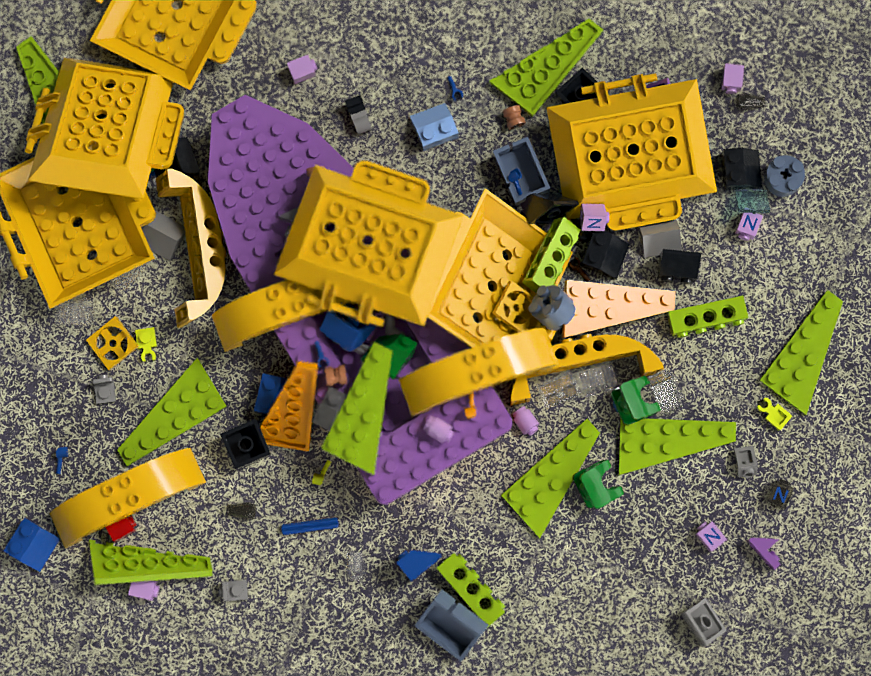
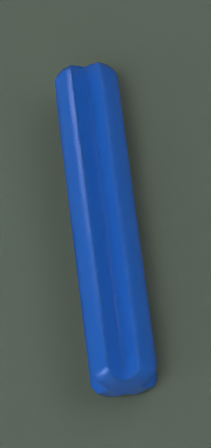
[281,517,339,535]

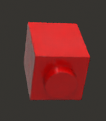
[106,515,137,543]

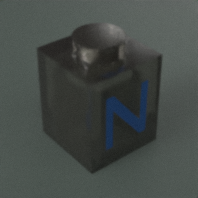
[765,479,794,510]

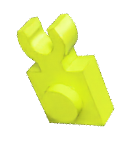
[135,327,157,362]
[756,397,792,431]

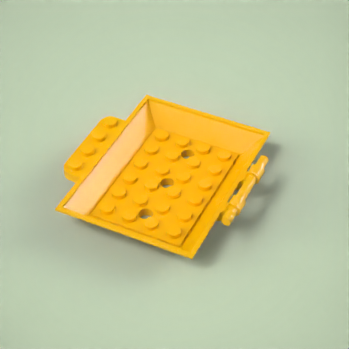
[90,0,257,91]
[25,57,184,199]
[546,73,717,230]
[0,145,156,309]
[274,160,464,327]
[427,188,573,378]

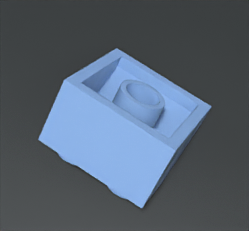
[410,103,459,151]

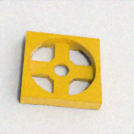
[492,281,534,333]
[86,316,139,370]

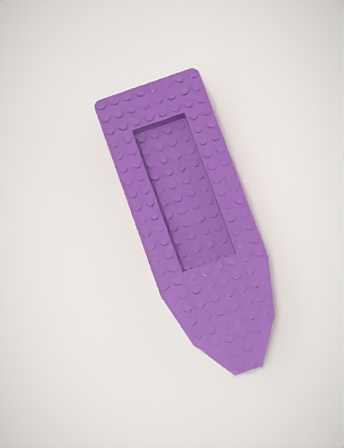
[208,95,512,505]

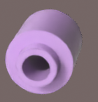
[512,406,539,436]
[424,416,454,444]

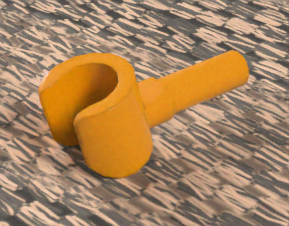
[464,393,476,419]

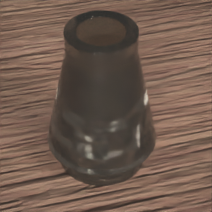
[736,92,765,111]
[226,502,256,521]

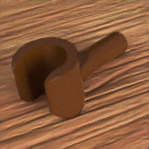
[569,257,590,282]

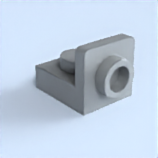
[92,375,116,405]
[734,446,758,478]
[219,580,248,602]

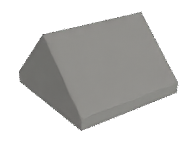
[142,211,185,261]
[638,219,682,258]
[681,598,727,647]

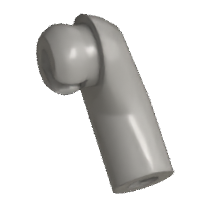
[385,316,406,336]

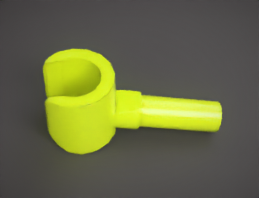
[312,460,331,485]

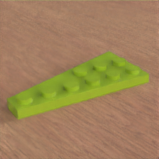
[489,19,603,117]
[16,36,59,124]
[759,290,843,416]
[321,342,393,475]
[117,357,227,467]
[618,418,736,476]
[501,419,600,539]
[89,539,213,585]

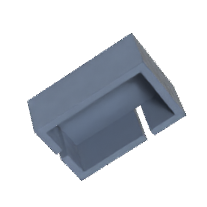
[492,137,550,207]
[415,590,489,662]

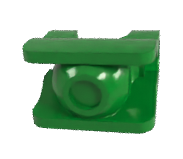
[611,376,661,425]
[573,460,624,509]

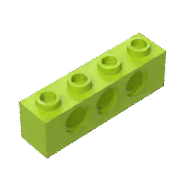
[522,217,581,293]
[667,296,749,338]
[436,553,505,628]

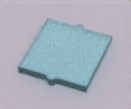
[735,188,770,214]

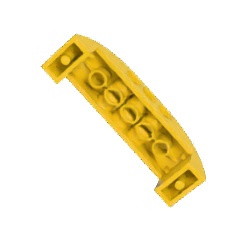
[156,169,226,328]
[211,279,357,352]
[399,328,559,417]
[510,334,664,406]
[49,448,206,548]

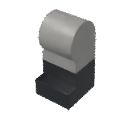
[345,95,372,135]

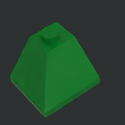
[361,333,418,380]

